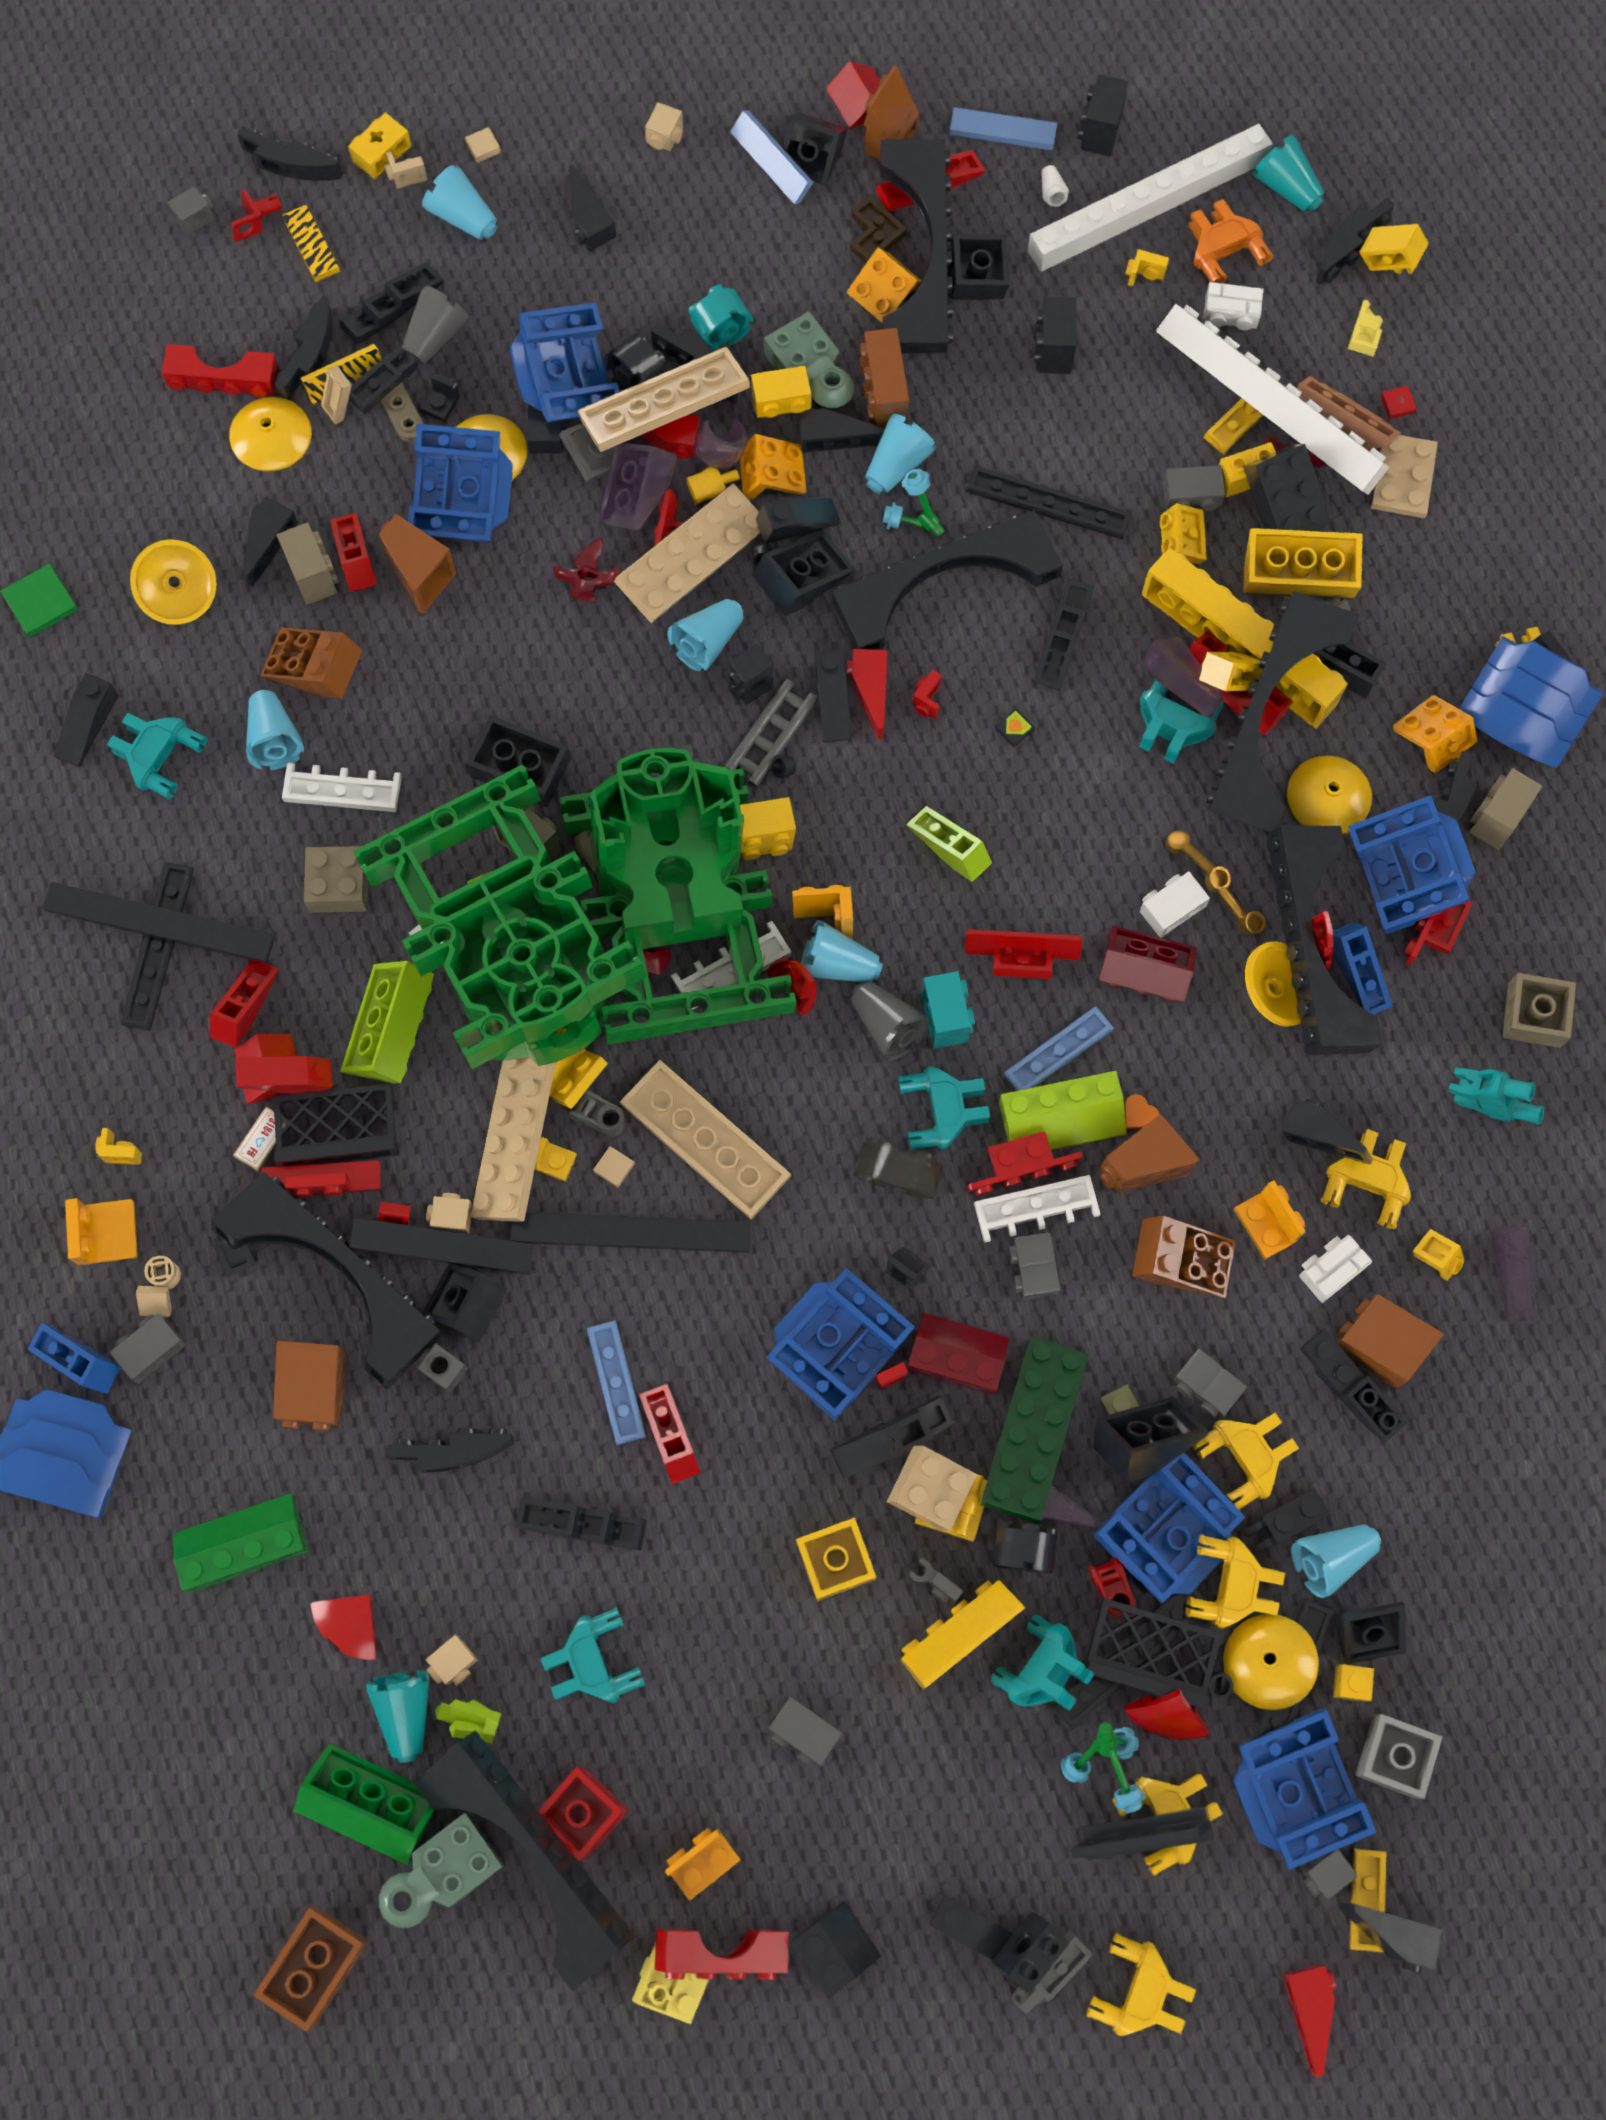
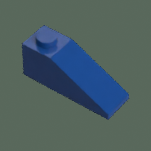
[1333,922,1393,1015]
[27,1323,121,1394]

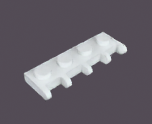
[282,762,401,812]
[671,921,792,1010]
[974,1175,1100,1243]

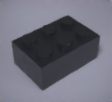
[1243,443,1332,531]
[466,715,571,808]

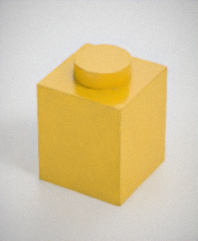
[1333,1664,1374,1702]

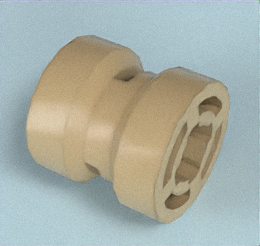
[144,1256,181,1289]

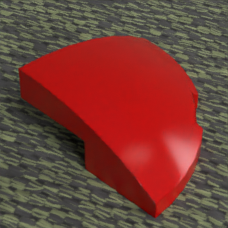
[1312,911,1333,971]
[766,958,817,1015]
[311,1595,377,1660]
[1124,1689,1210,1740]

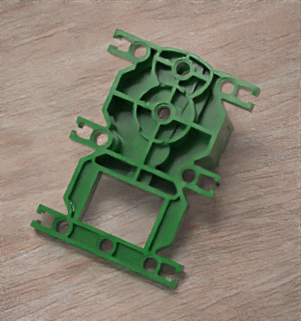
[560,748,796,1045]
[353,764,646,1069]

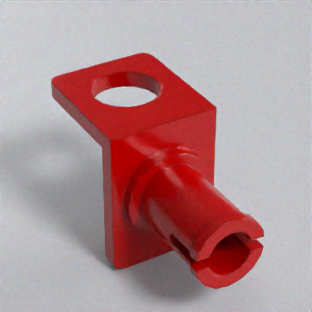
[232,189,282,242]

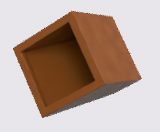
[379,514,457,614]
[1099,1114,1200,1193]
[1337,1294,1444,1390]
[273,1341,348,1432]

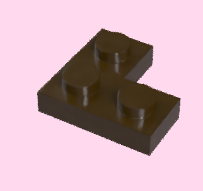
[850,195,907,264]

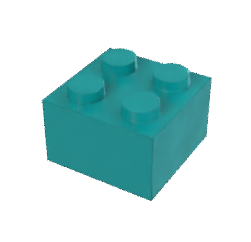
[921,971,975,1049]

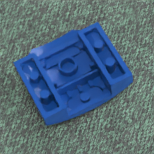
[510,303,620,422]
[408,424,513,542]
[1459,636,1604,768]
[1348,795,1476,934]
[766,1268,915,1421]
[0,1390,132,1519]
[1093,1453,1245,1603]
[1233,1709,1377,1870]

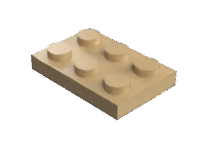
[1371,435,1438,518]

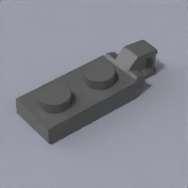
[1011,1930,1092,2015]

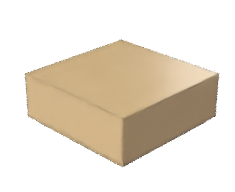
[465,127,501,163]
[593,1146,635,1188]
[136,1286,172,1317]

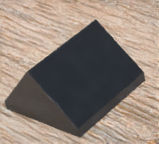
[1333,1602,1406,1665]

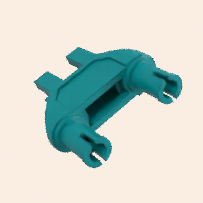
[1139,672,1224,764]
[107,713,208,800]
[898,1066,990,1151]
[1448,1067,1544,1125]
[540,1607,646,1704]
[991,1615,1094,1711]

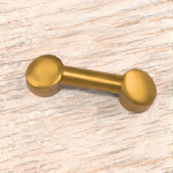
[1165,830,1231,893]
[1205,867,1266,935]

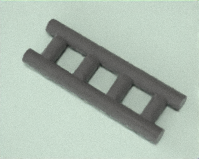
[724,679,818,788]

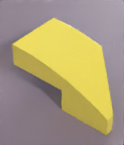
[1348,300,1383,357]

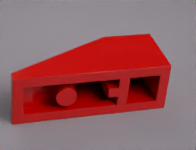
[639,415,700,459]
[330,513,377,592]
[847,649,887,739]
[210,960,279,1048]
[235,1056,333,1094]
[639,1384,701,1484]
[1283,1964,1336,2077]

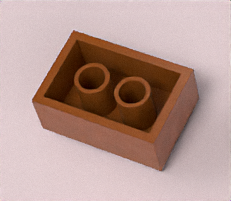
[859,328,909,430]
[253,1906,369,2032]

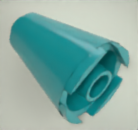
[1252,135,1324,212]
[366,1670,430,1763]

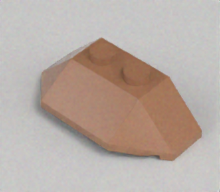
[1297,376,1401,451]

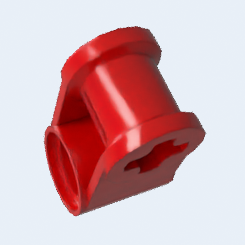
[1087,1557,1135,1619]

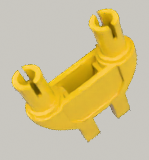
[1321,1129,1411,1229]
[1192,1413,1299,1511]
[1185,1535,1285,1628]
[1112,1774,1223,1876]
[1086,1933,1196,2036]

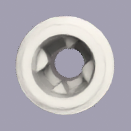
[1041,165,1069,207]

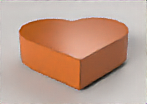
[1124,1094,1159,1130]

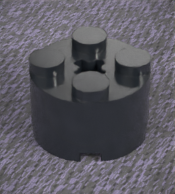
[604,332,666,392]
[992,1521,1058,1574]

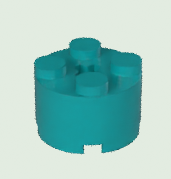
[688,285,753,351]

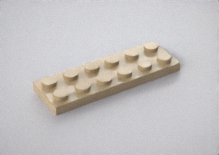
[577,347,750,452]
[614,483,761,623]
[470,1057,556,1221]
[620,1060,791,1220]

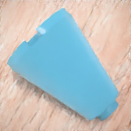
[422,165,497,240]
[865,414,936,494]
[667,599,744,671]
[246,690,304,770]
[800,920,883,983]
[1291,1524,1381,1598]

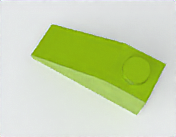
[906,806,992,882]

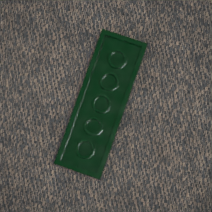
[980,1336,1089,1524]

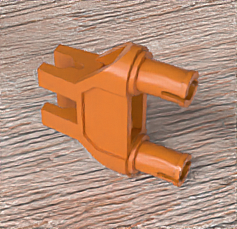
[1188,199,1273,284]

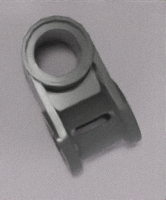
[568,1090,626,1137]

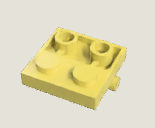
[632,1943,709,2024]

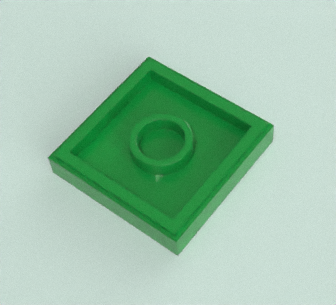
[0,564,78,637]

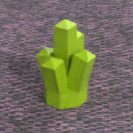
[435,1699,502,1744]

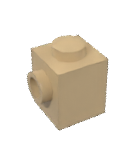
[645,102,683,151]
[426,1193,473,1234]
[426,1635,478,1685]

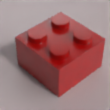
[539,1767,630,1861]

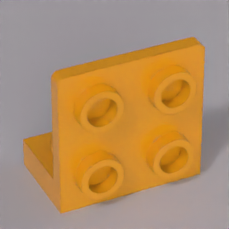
[847,248,923,322]
[739,434,806,500]
[1393,695,1478,774]
[792,885,853,940]
[1234,1180,1305,1260]
[65,1198,138,1266]
[664,1827,740,1901]

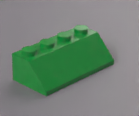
[173,1493,309,1593]
[293,1743,436,1865]

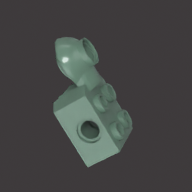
[764,311,854,408]
[379,1812,505,1928]

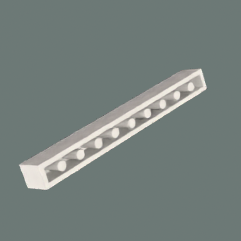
[1028,124,1273,272]
[1156,304,1389,494]

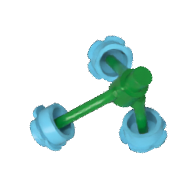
[882,469,945,538]
[1061,1723,1145,1813]

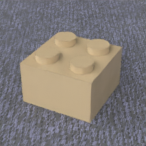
[887,1446,977,1531]

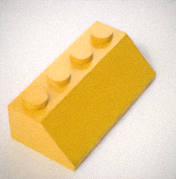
[1243,528,1363,598]
[900,1580,1025,1689]

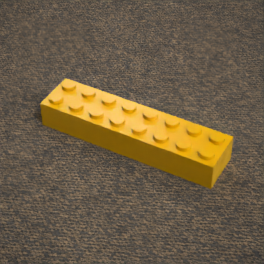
[1141,547,1348,729]

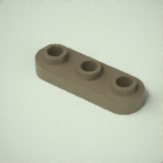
[380,382,423,442]

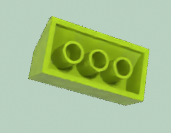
[340,961,434,1084]
[999,1071,1127,1150]

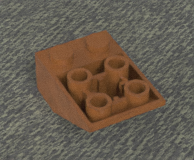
[864,66,919,161]
[260,628,363,699]
[1132,1216,1235,1298]

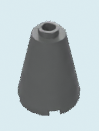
[401,286,470,365]
[851,982,930,1060]

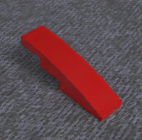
[875,150,985,212]

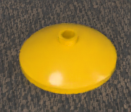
[229,397,312,472]
[457,414,527,480]
[130,539,217,625]
[1286,756,1372,835]
[1245,941,1301,1027]
[1223,1614,1319,1710]

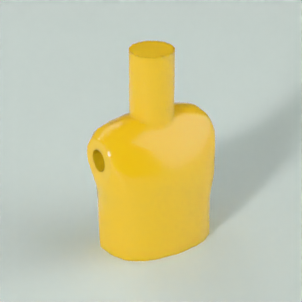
[686,467,739,505]

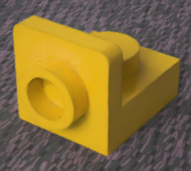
[1125,249,1169,286]
[95,1128,142,1165]
[535,1137,577,1182]
[1413,1229,1464,1281]

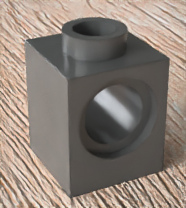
[167,186,214,235]
[417,1344,468,1393]
[1302,1849,1358,1900]

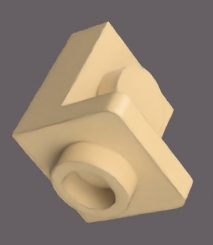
[384,152,427,189]

